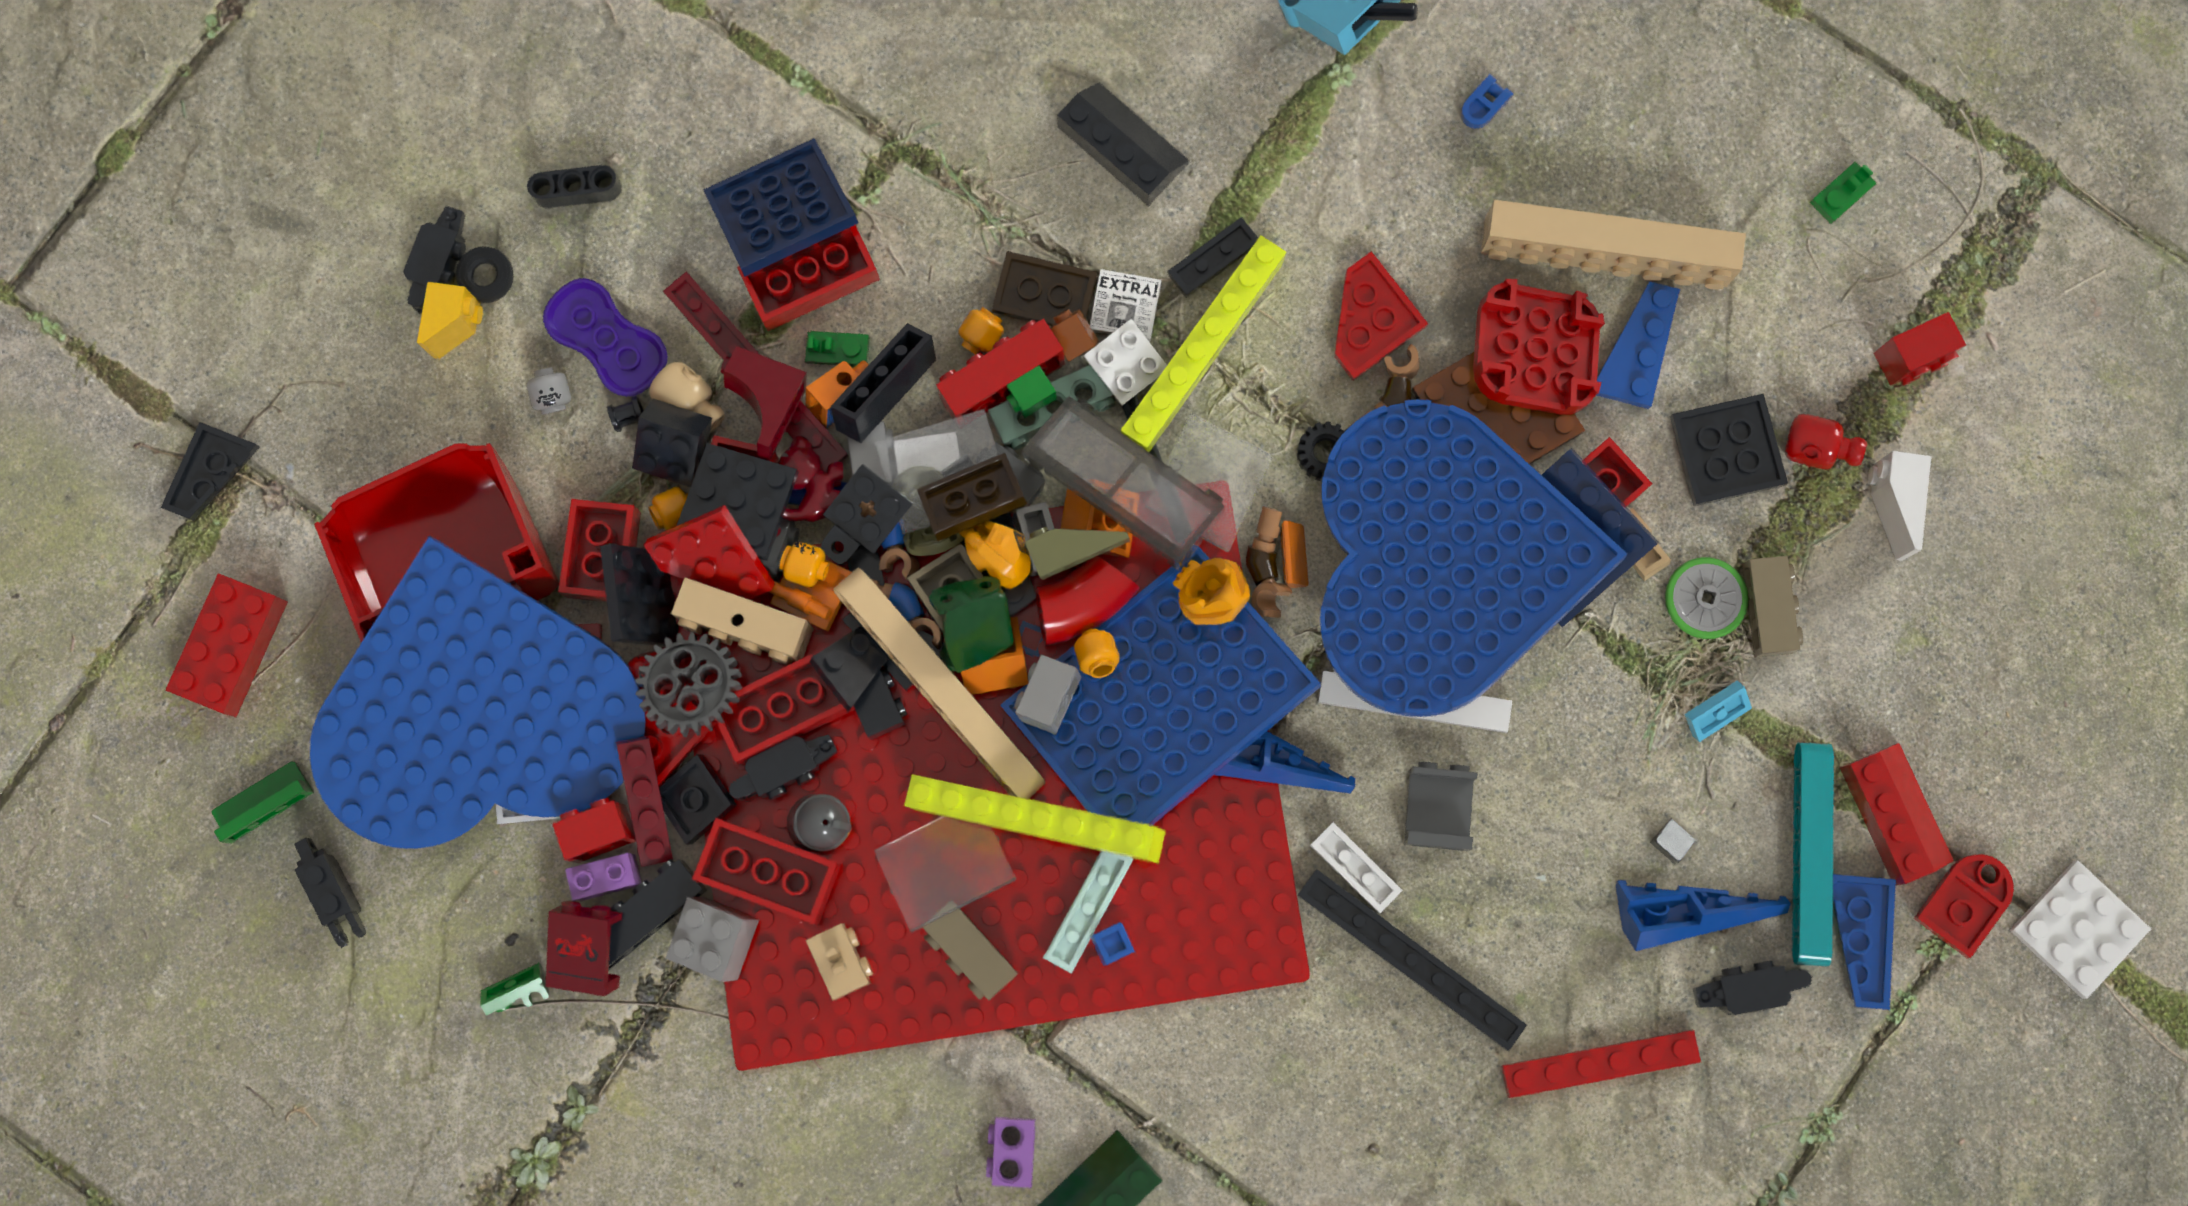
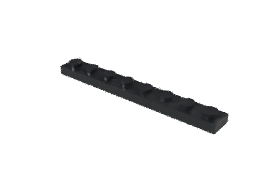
[1297,869,1527,1051]

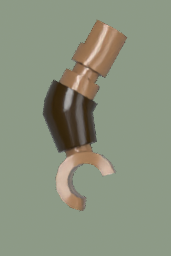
[1348,344,1420,428]
[1246,506,1293,618]

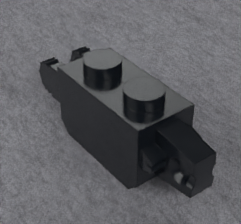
[403,206,466,314]
[729,734,838,801]
[294,837,367,948]
[1693,960,1812,1015]

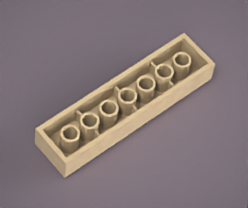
[1481,200,1746,290]

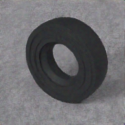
[456,246,514,303]

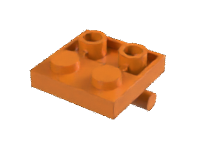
[770,559,852,632]

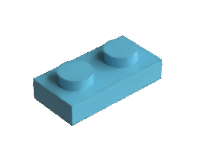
[1685,680,1752,742]

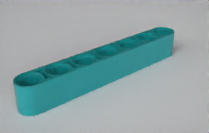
[1792,742,1834,967]

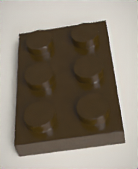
[992,251,1097,326]
[917,453,1027,541]

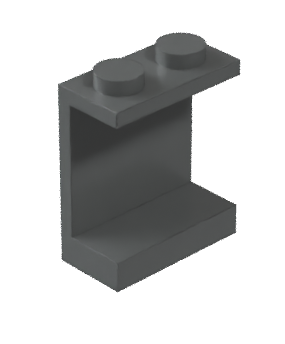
[1404,762,1478,851]

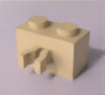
[806,924,873,1000]

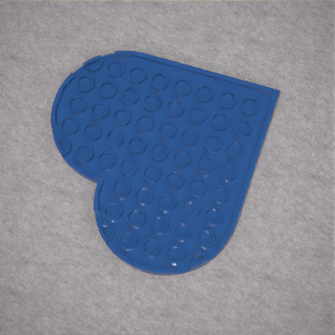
[1320,399,1627,717]
[310,536,646,849]

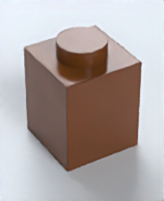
[1050,309,1098,362]

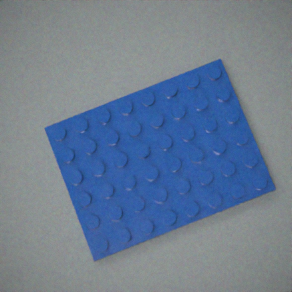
[1000,545,1321,826]

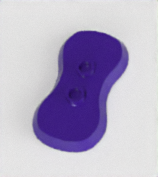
[543,278,668,397]

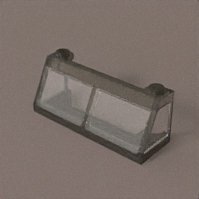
[1022,396,1225,572]

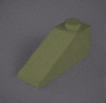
[1025,527,1130,580]

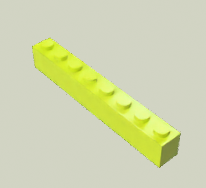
[1118,235,1287,459]
[904,775,1166,863]

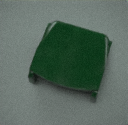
[929,576,1014,673]

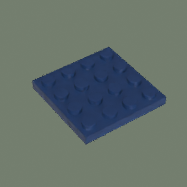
[703,138,859,277]
[1542,448,1659,627]

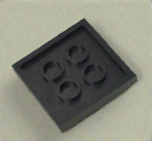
[1670,393,1788,506]
[677,443,799,561]
[600,543,679,647]

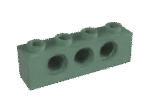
[989,365,1117,450]

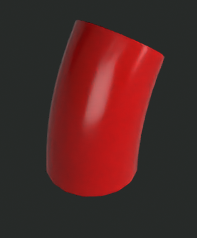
[1035,556,1140,646]

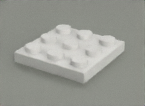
[2010,861,2151,999]

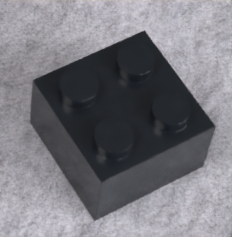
[632,399,712,488]

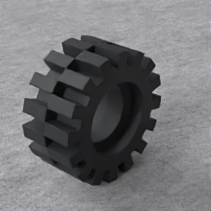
[1297,421,1347,481]

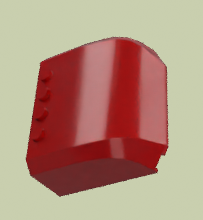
[314,443,559,643]

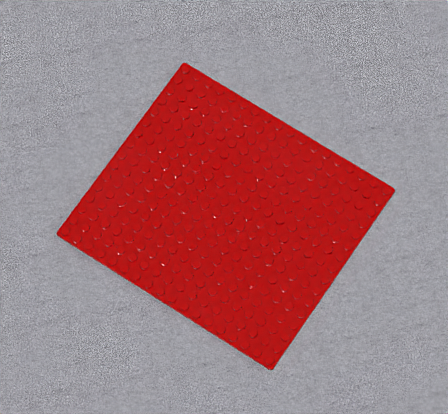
[670,481,1310,1071]

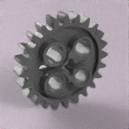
[635,632,742,737]

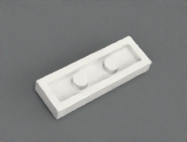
[1310,822,1403,914]

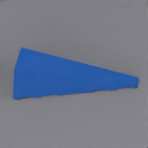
[1214,731,1355,794]
[1615,880,1791,951]

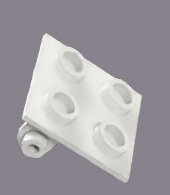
[1083,319,1167,406]

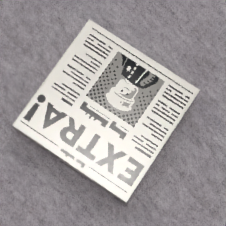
[1090,269,1161,342]

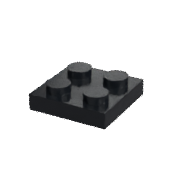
[659,754,737,845]

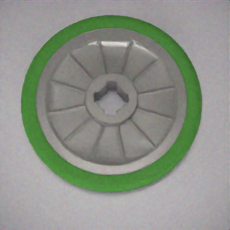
[1665,557,1748,639]

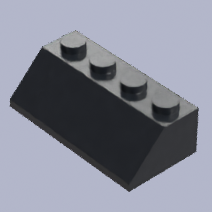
[1057,82,1190,207]

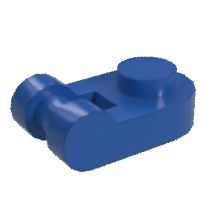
[1461,74,1514,129]

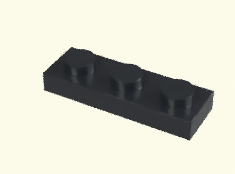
[1167,217,1258,298]

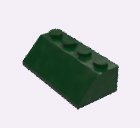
[1037,1129,1163,1206]

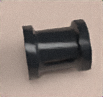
[607,396,644,432]

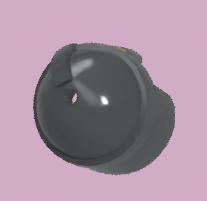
[787,794,852,852]

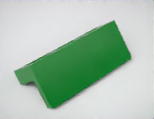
[211,761,314,844]

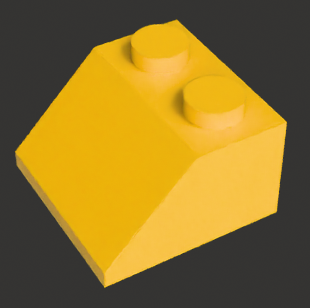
[417,282,483,359]

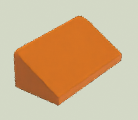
[1280,521,1309,588]

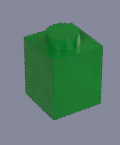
[1006,365,1057,418]

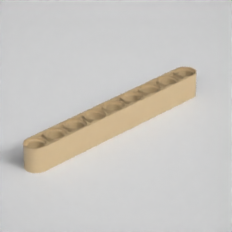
[833,568,1045,799]

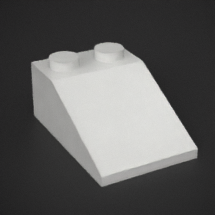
[1868,451,1931,561]

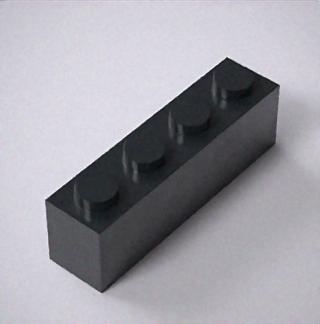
[831,323,936,443]
[609,859,707,970]

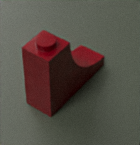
[721,346,807,461]

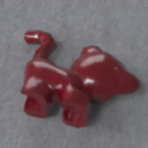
[776,436,843,537]

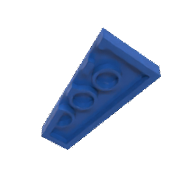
[1596,281,1680,409]
[1833,874,1896,1010]

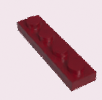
[616,736,673,867]

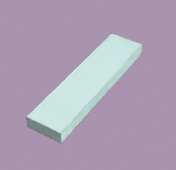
[1043,851,1133,974]

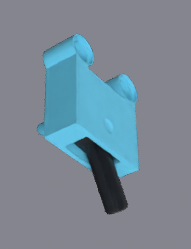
[1278,0,1418,55]

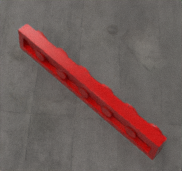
[1501,1030,1701,1098]

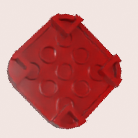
[1473,279,1605,415]

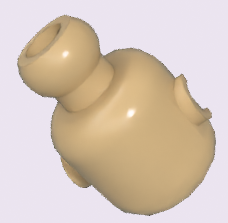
[649,362,725,433]

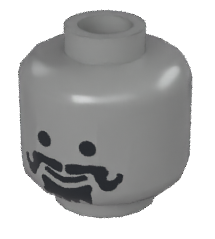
[526,367,571,415]

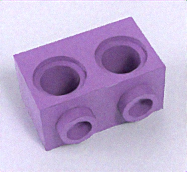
[565,853,642,902]
[986,1117,1036,1188]

